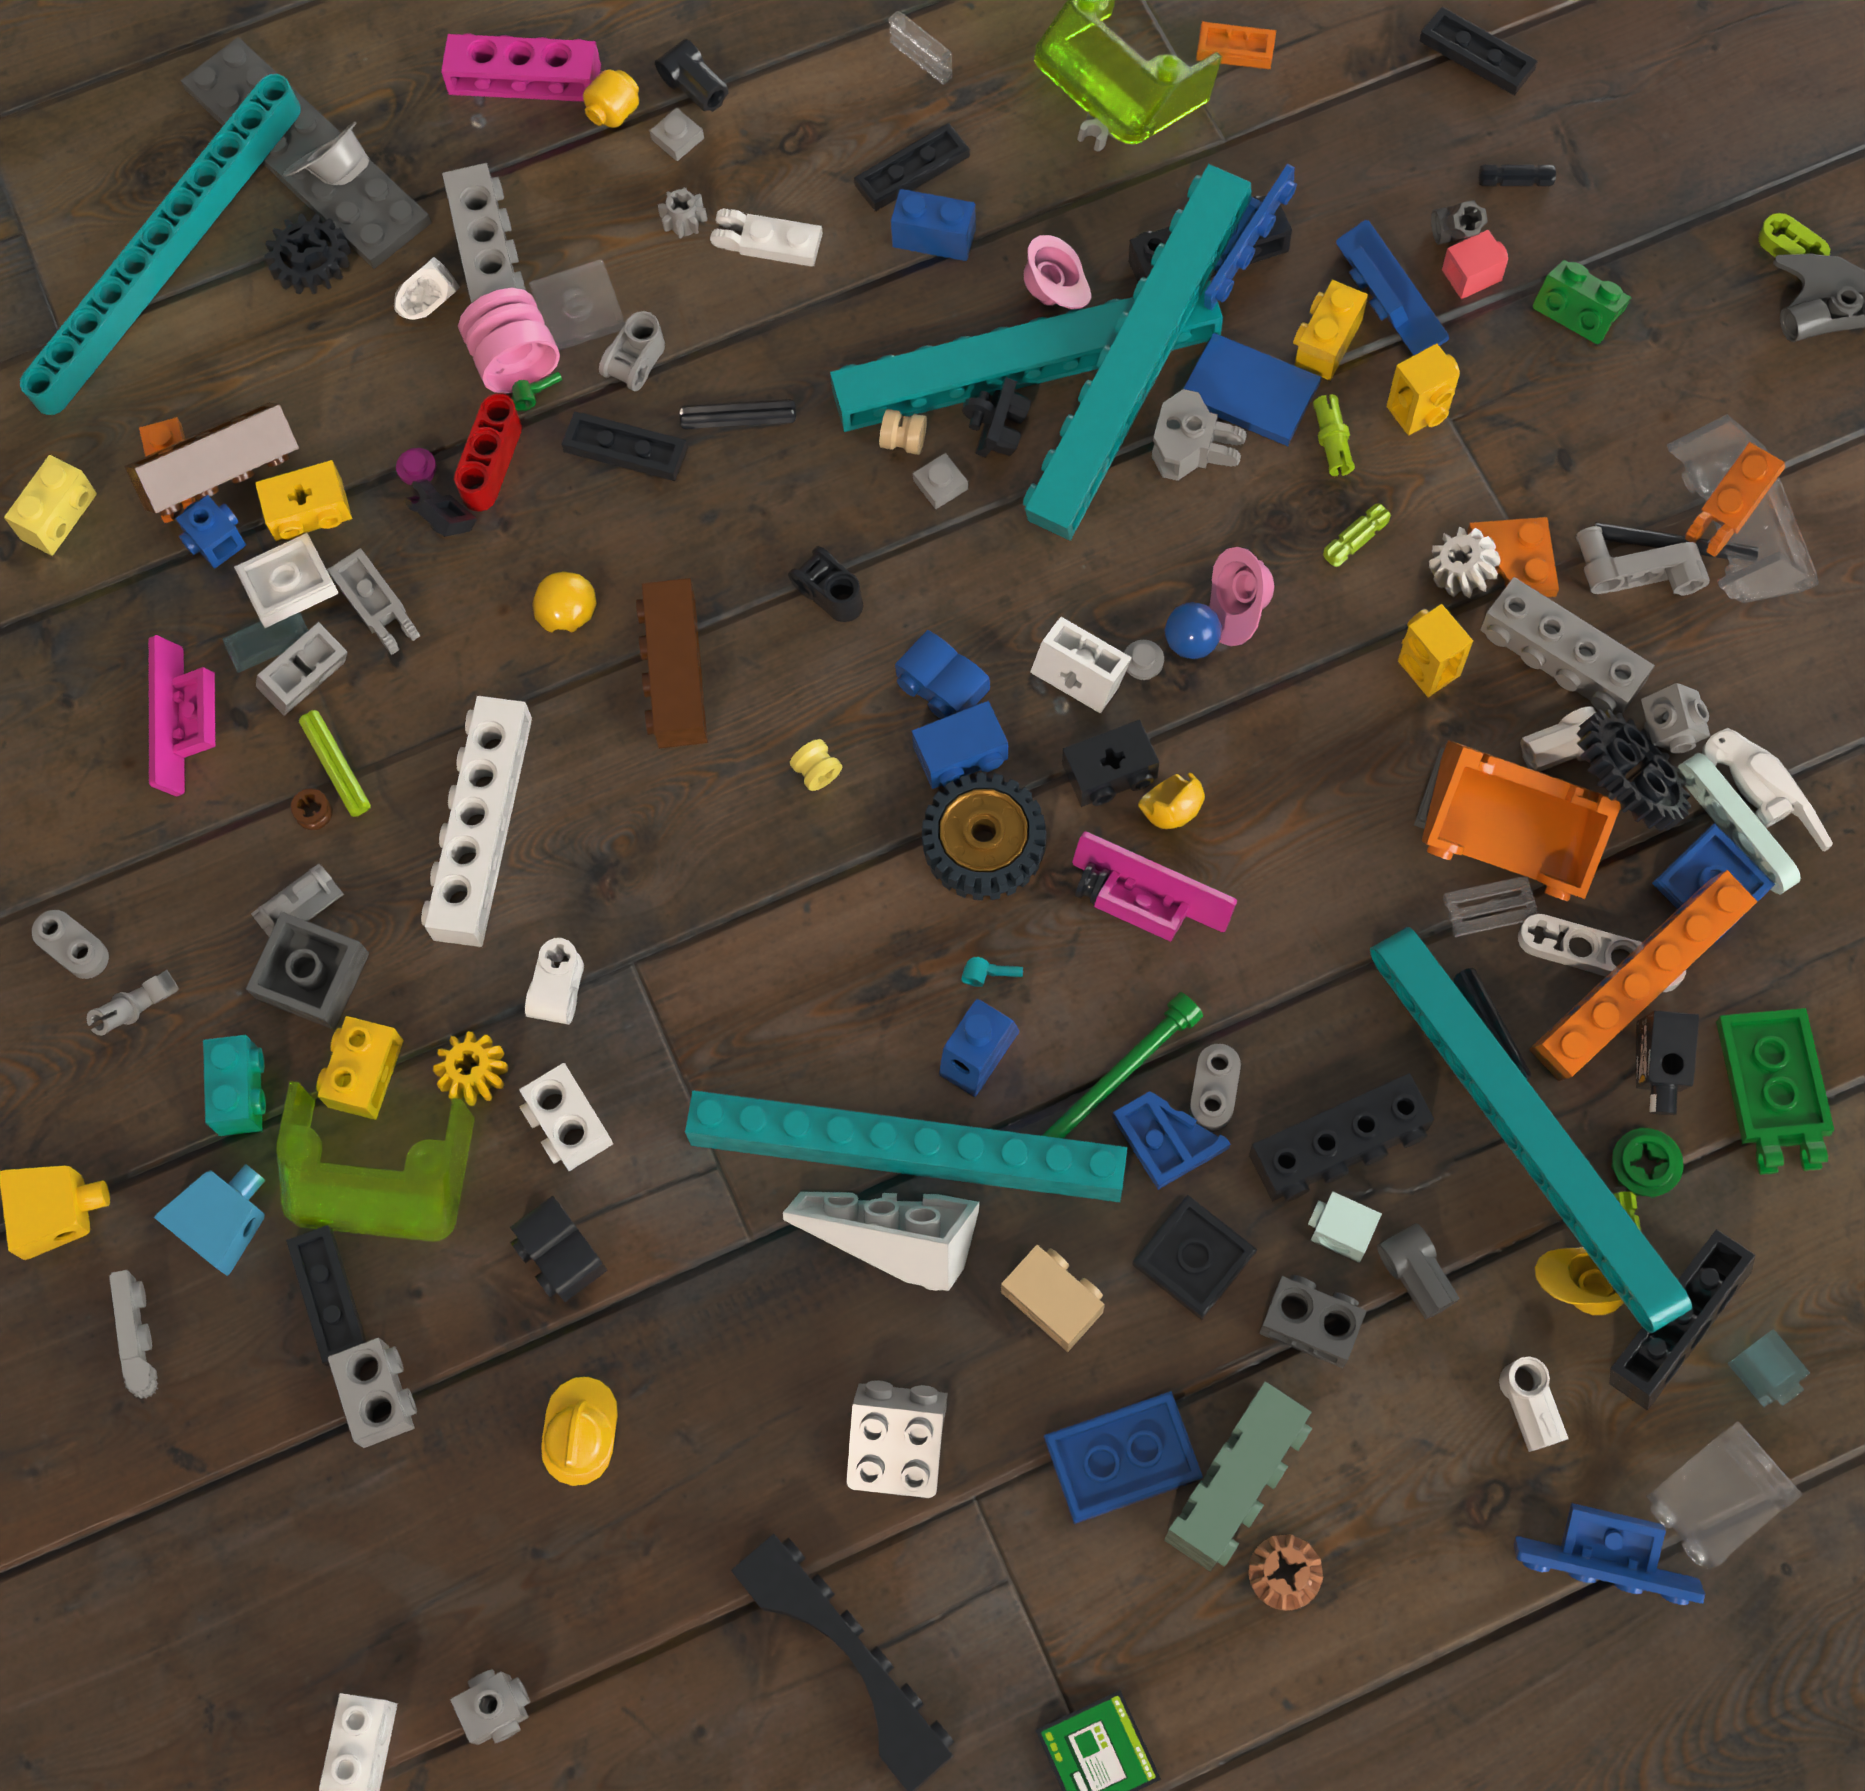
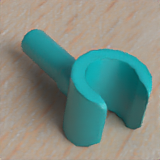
[961,957,1023,987]

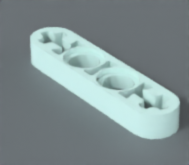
[1678,753,1801,894]

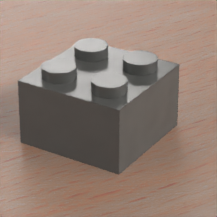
[246,911,369,1030]

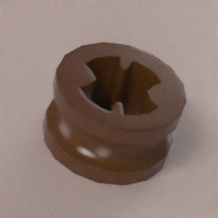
[291,788,332,830]

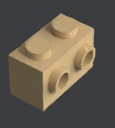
[1001,1245,1104,1352]

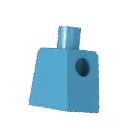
[154,1164,266,1276]

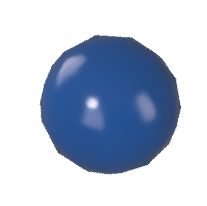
[1165,602,1222,659]

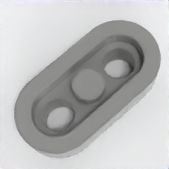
[32,910,109,979]
[1190,1044,1241,1131]

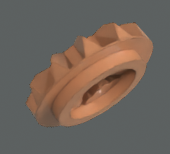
[1248,1534,1323,1611]

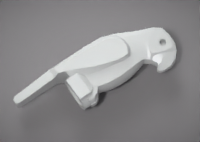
[1702,728,1833,851]

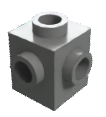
[1641,683,1711,753]
[450,1669,530,1745]

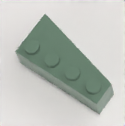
[1164,1381,1313,1572]

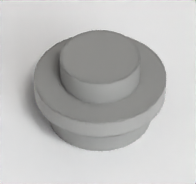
[1124,640,1164,680]

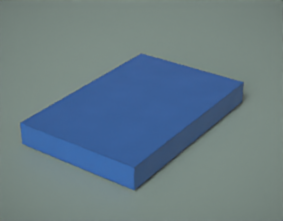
[1184,333,1321,446]
[1044,1391,1203,1524]

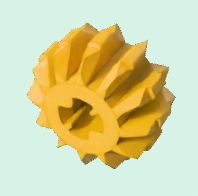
[433,1031,508,1106]

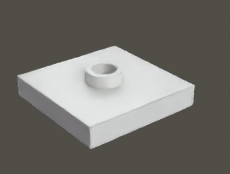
[234,533,339,628]

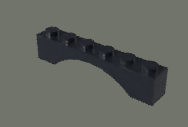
[731,1534,954,1791]

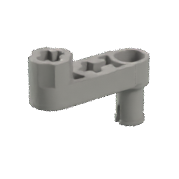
[1576,526,1710,596]

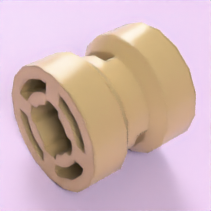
[879,409,927,455]

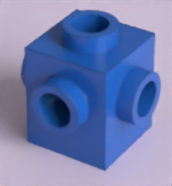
[175,495,246,569]

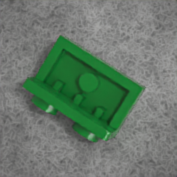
[1533,260,1632,344]

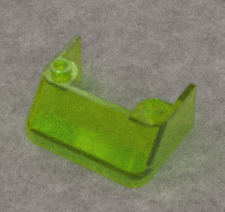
[1034,0,1222,144]
[276,1081,475,1241]

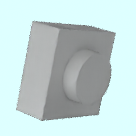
[650,108,704,161]
[913,453,968,509]

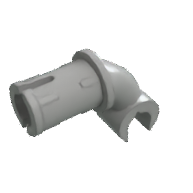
[86,970,179,1036]

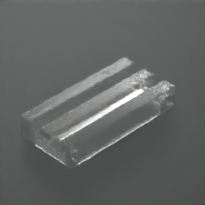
[889,11,952,85]
[1443,876,1539,937]

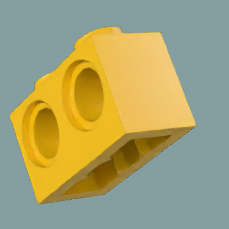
[1398,604,1473,697]

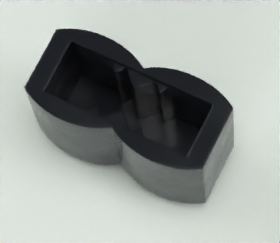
[510,1196,608,1302]

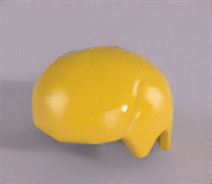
[532,571,597,632]
[1138,773,1205,829]

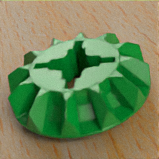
[1611,1128,1684,1199]

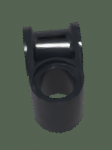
[788,546,863,622]

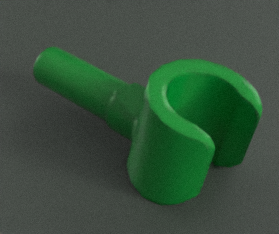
[512,372,562,412]

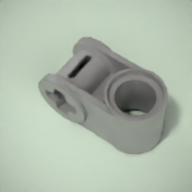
[599,311,665,391]

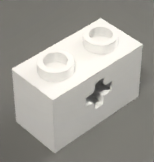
[1030,617,1132,713]

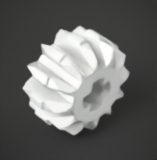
[1429,526,1501,598]

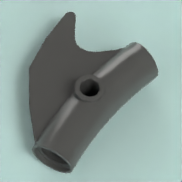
[1773,254,1865,342]

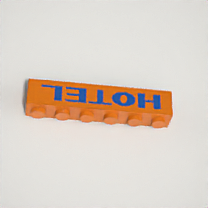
[1529,870,1758,1081]

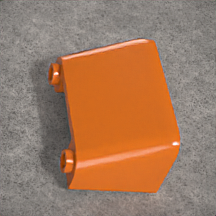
[1422,740,1621,901]

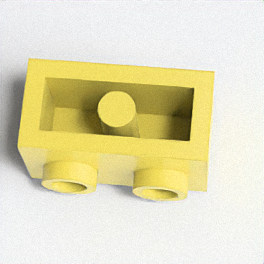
[4,455,97,556]

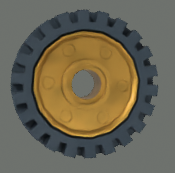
[922,773,1046,901]

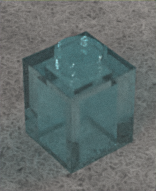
[1728,1329,1810,1407]

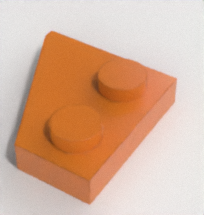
[1467,517,1559,597]

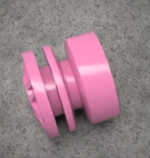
[458,288,560,394]

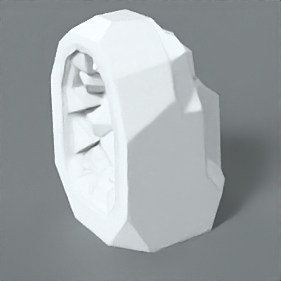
[394,257,460,320]

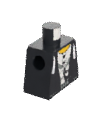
[1636,1011,1699,1115]

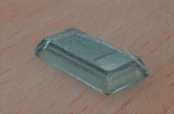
[222,612,309,673]

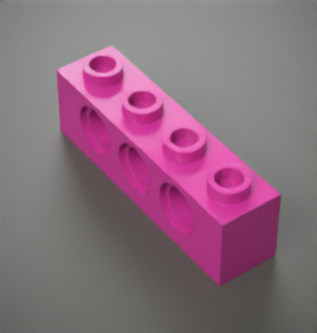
[441,33,601,102]

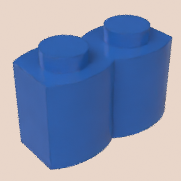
[895,630,990,719]

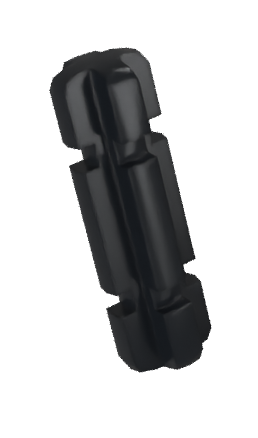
[1478,165,1556,186]

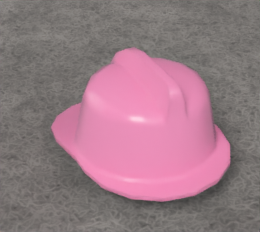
[1024,235,1092,309]
[1209,547,1275,646]

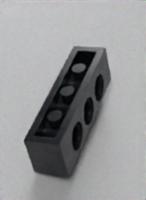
[1609,1229,1756,1411]

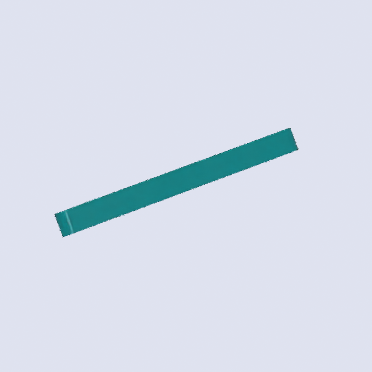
[20,74,301,415]
[1370,927,1692,1334]

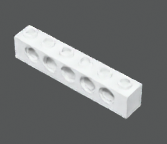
[421,696,532,947]

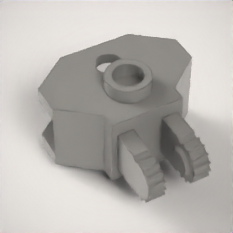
[1152,389,1247,481]

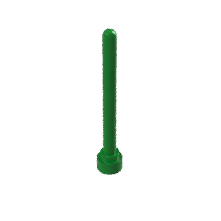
[1042,992,1204,1139]

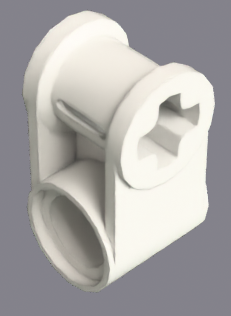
[525,938,584,1025]

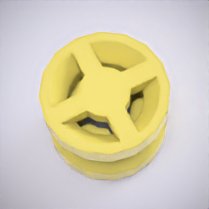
[790,739,842,791]

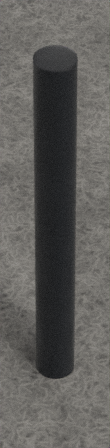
[1594,522,1759,564]

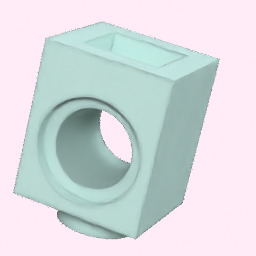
[1308,1191,1382,1263]

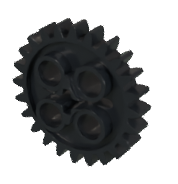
[1577,709,1691,832]

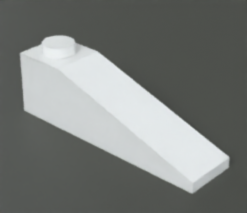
[783,1192,979,1291]

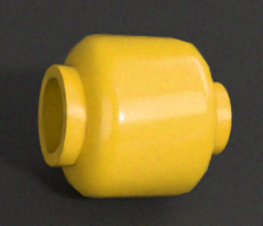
[583,70,639,128]

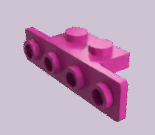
[148,635,215,797]
[1072,831,1237,942]

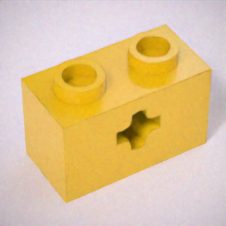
[255,460,352,541]

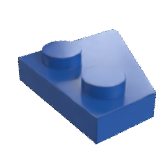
[1112,1091,1231,1190]

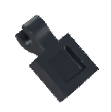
[404,479,477,537]

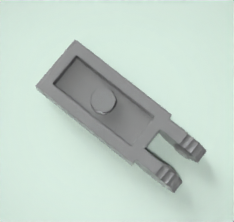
[327,548,420,655]
[109,1270,158,1399]

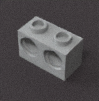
[256,622,347,716]
[328,1338,417,1448]

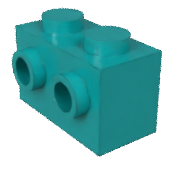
[203,1035,266,1136]

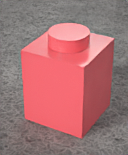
[1442,230,1508,299]

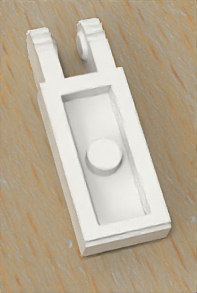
[710,208,823,267]

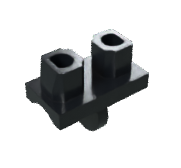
[962,377,1032,458]

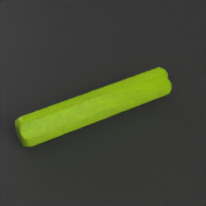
[299,710,371,817]

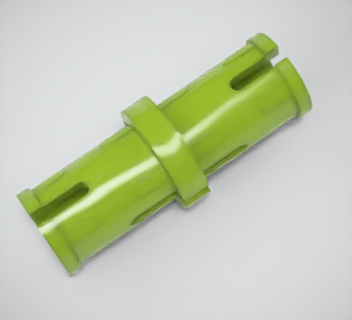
[1313,394,1355,477]

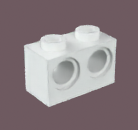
[519,1063,613,1171]
[319,1693,398,1791]

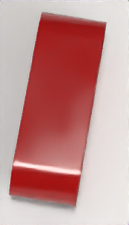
[454,393,522,512]

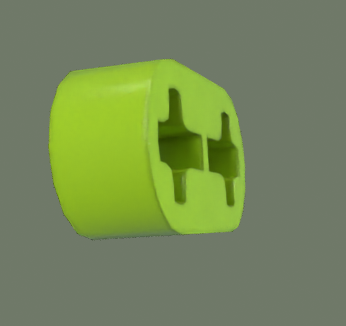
[1758,213,1830,257]

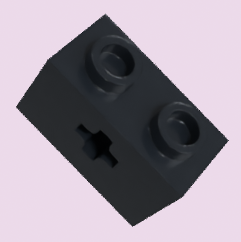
[1062,719,1160,807]

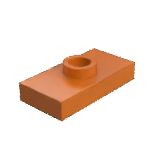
[1196,21,1276,70]

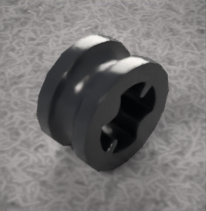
[1075,862,1110,905]

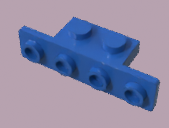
[1204,164,1297,311]
[1336,220,1449,356]
[1514,1503,1705,1605]

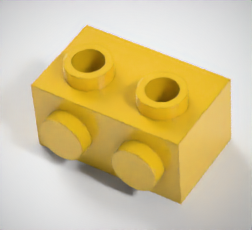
[1293,279,1368,381]
[1386,343,1460,436]
[316,1016,404,1120]

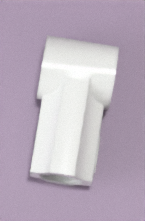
[1520,706,1596,772]
[1499,1356,1569,1452]

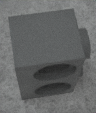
[1259,1275,1367,1368]

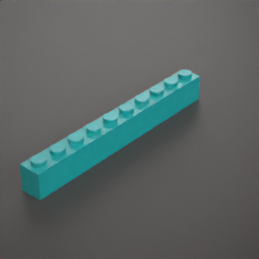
[1023,164,1252,541]
[830,279,1223,432]
[685,1090,1127,1202]

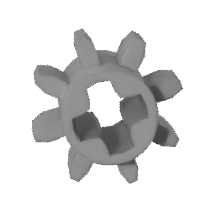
[658,187,707,238]

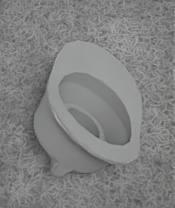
[283,121,369,185]

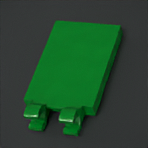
[1716,1008,1834,1175]

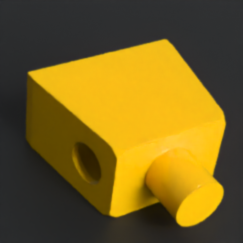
[0,1166,110,1260]

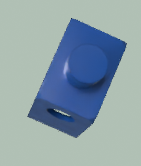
[939,999,1019,1098]

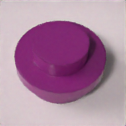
[396,448,436,486]

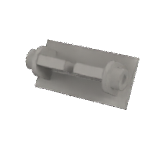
[251,864,344,937]

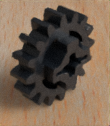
[264,214,351,294]

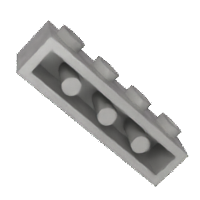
[1480,577,1655,715]

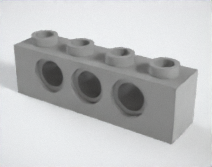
[442,163,526,303]

